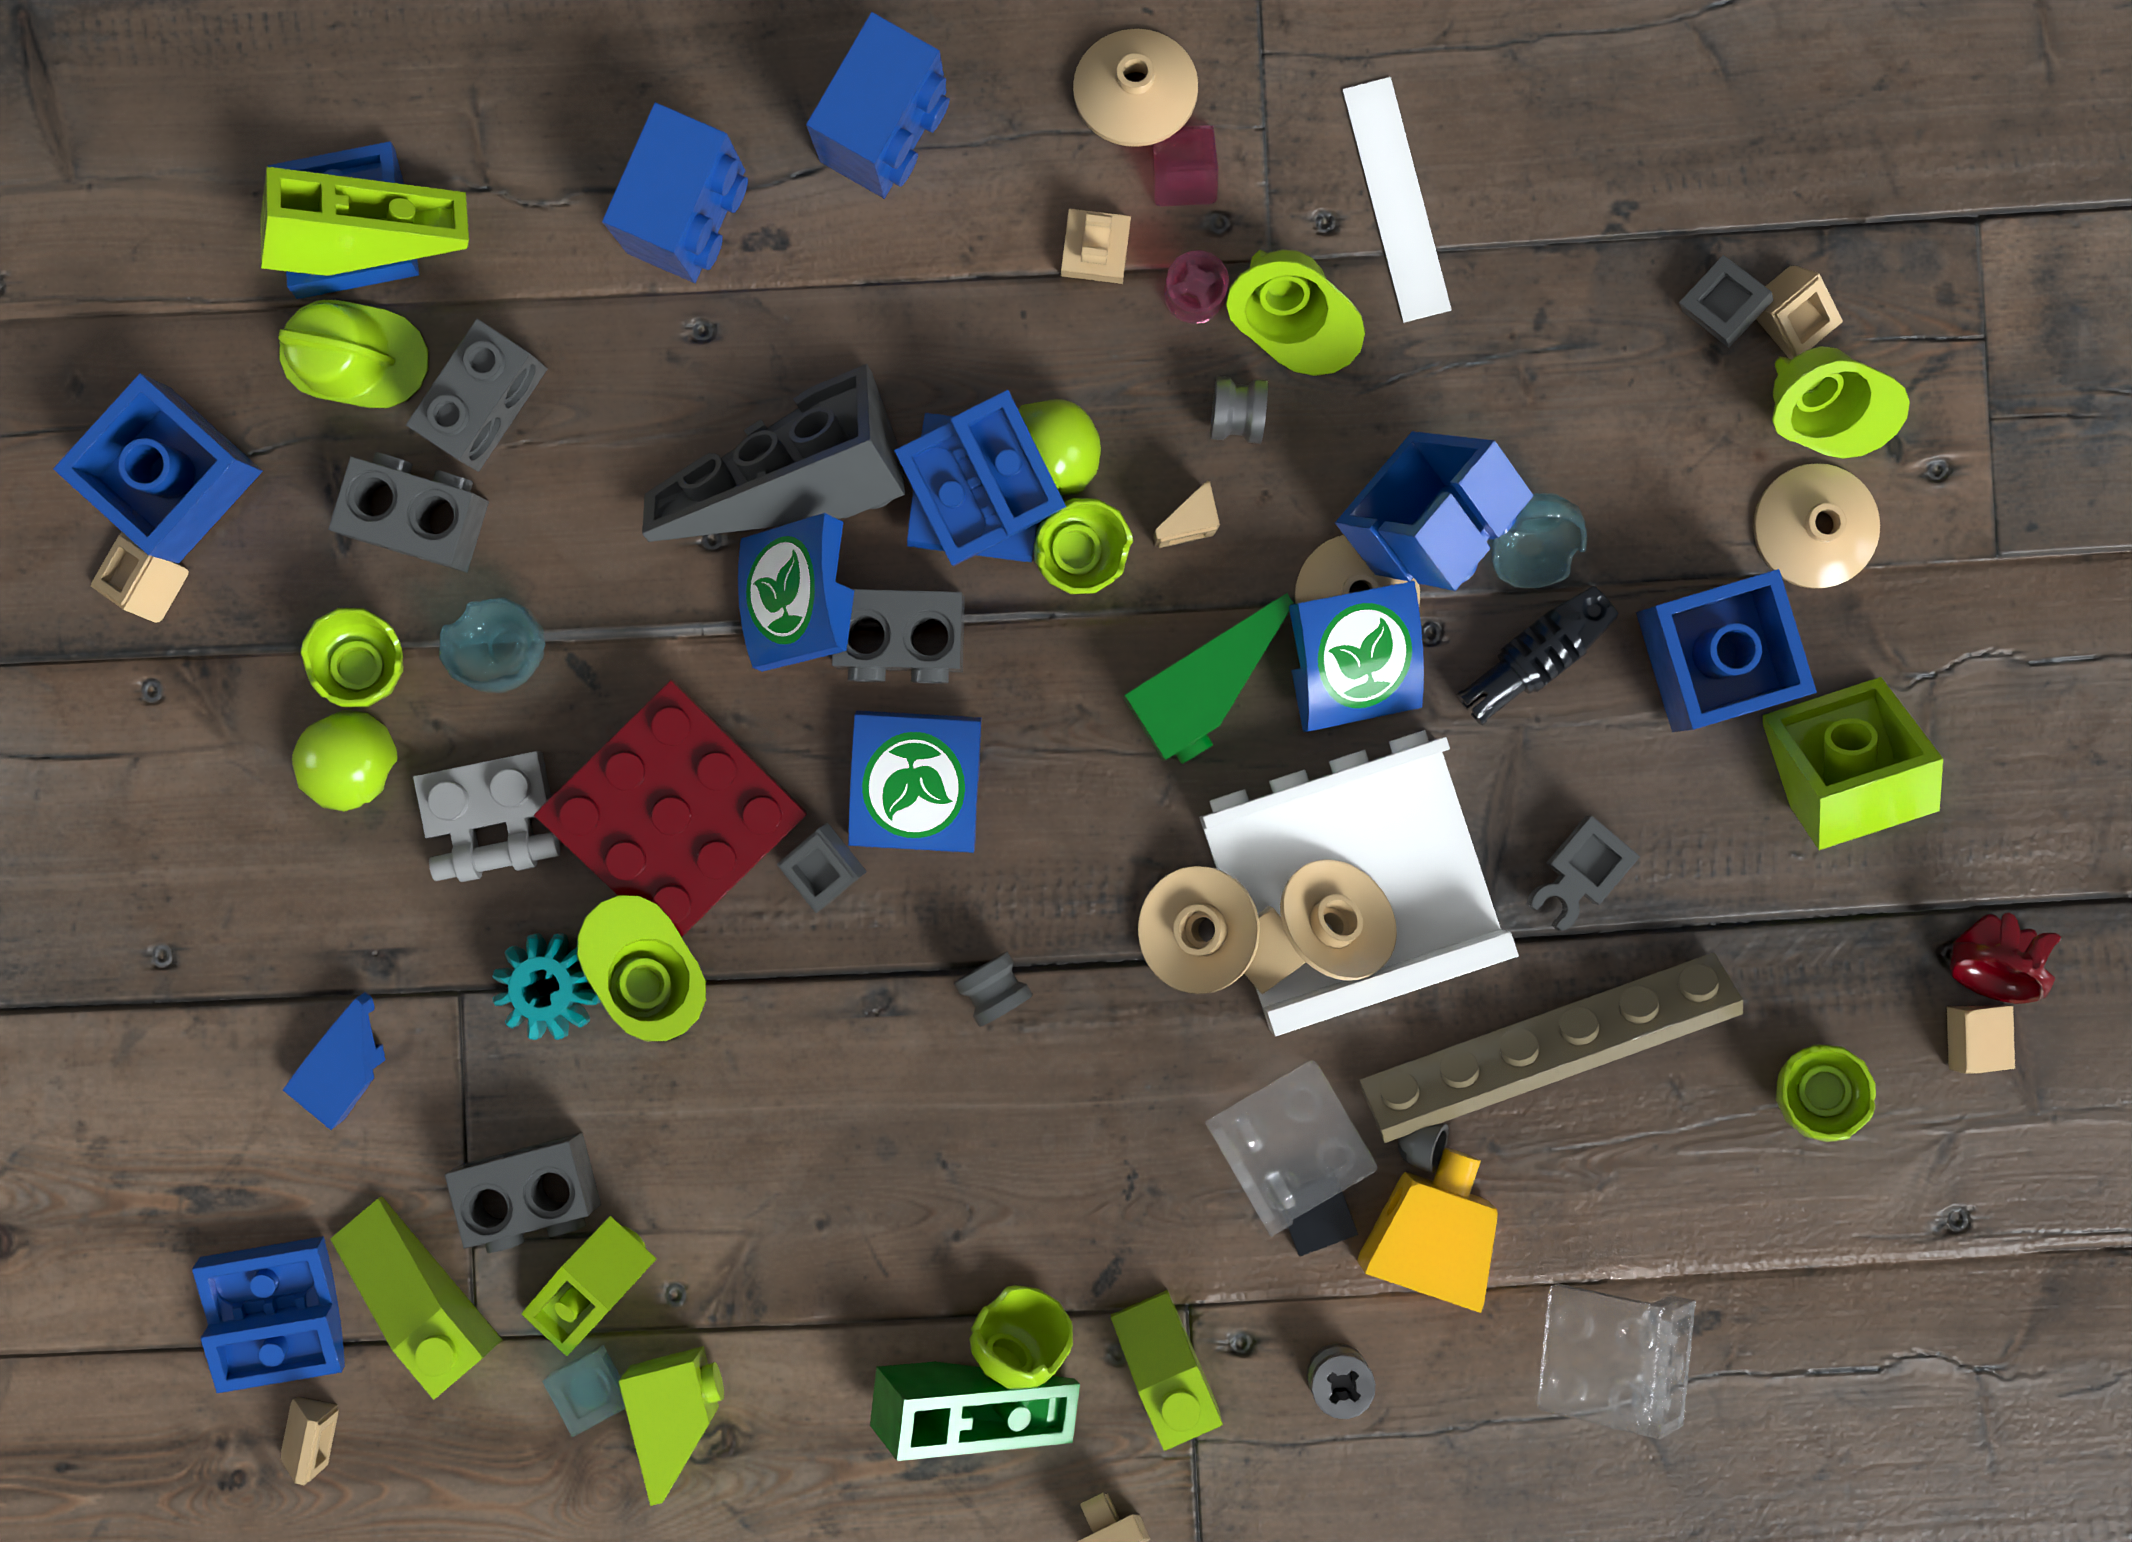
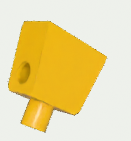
[1357,1148,1498,1313]

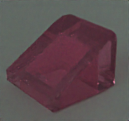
[1152,126,1218,207]

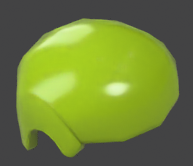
[1018,399,1101,495]
[1033,498,1133,594]
[301,608,403,707]
[292,710,398,812]
[1775,1044,1876,1142]
[969,1285,1073,1389]

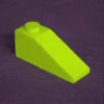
[260,167,469,276]
[330,1196,502,1400]

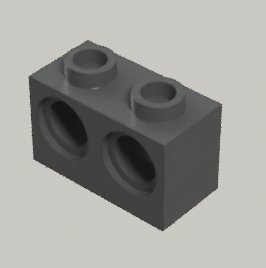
[406,319,548,472]
[328,452,489,573]
[832,589,965,684]
[444,1132,601,1253]

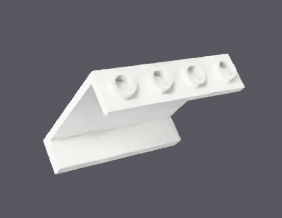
[1199,730,1519,1037]

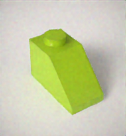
[521,1216,657,1356]
[1110,1290,1223,1451]
[619,1346,724,1506]

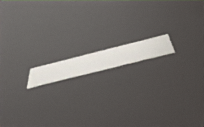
[1343,77,1452,323]

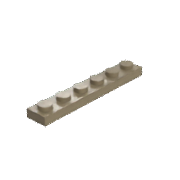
[1360,952,1743,1143]

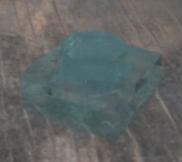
[542,1345,625,1437]

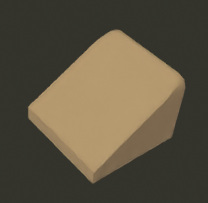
[1756,266,1843,359]
[1153,481,1220,548]
[91,532,189,623]
[1244,905,1306,994]
[1947,1005,2015,1074]
[281,1397,339,1485]

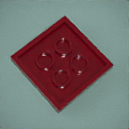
[534,679,807,937]

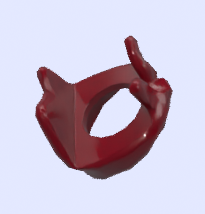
[1950,912,2061,1004]

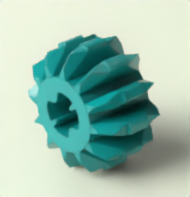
[492,933,601,1040]

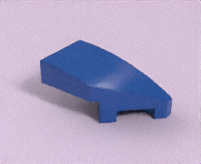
[283,992,386,1130]

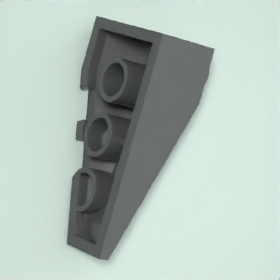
[642,364,905,542]

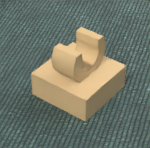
[1061,209,1131,284]
[1077,1493,1151,1542]

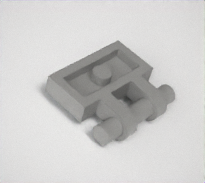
[413,751,560,882]

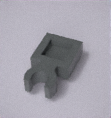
[1526,816,1640,931]

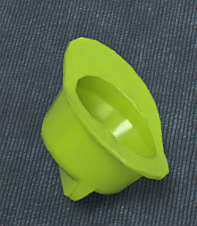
[1226,249,1365,376]
[278,300,429,408]
[1772,346,1910,459]
[577,895,706,1041]

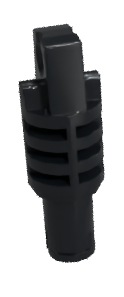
[1456,586,1619,725]

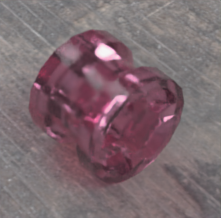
[1164,250,1229,324]

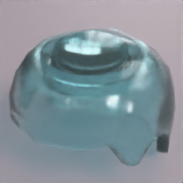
[1489,493,1587,588]
[439,597,546,693]

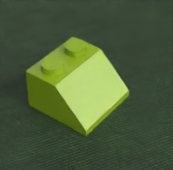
[1763,677,1943,850]

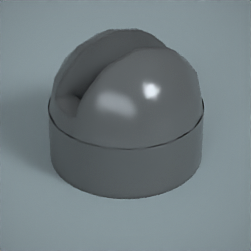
[1397,1123,1449,1173]

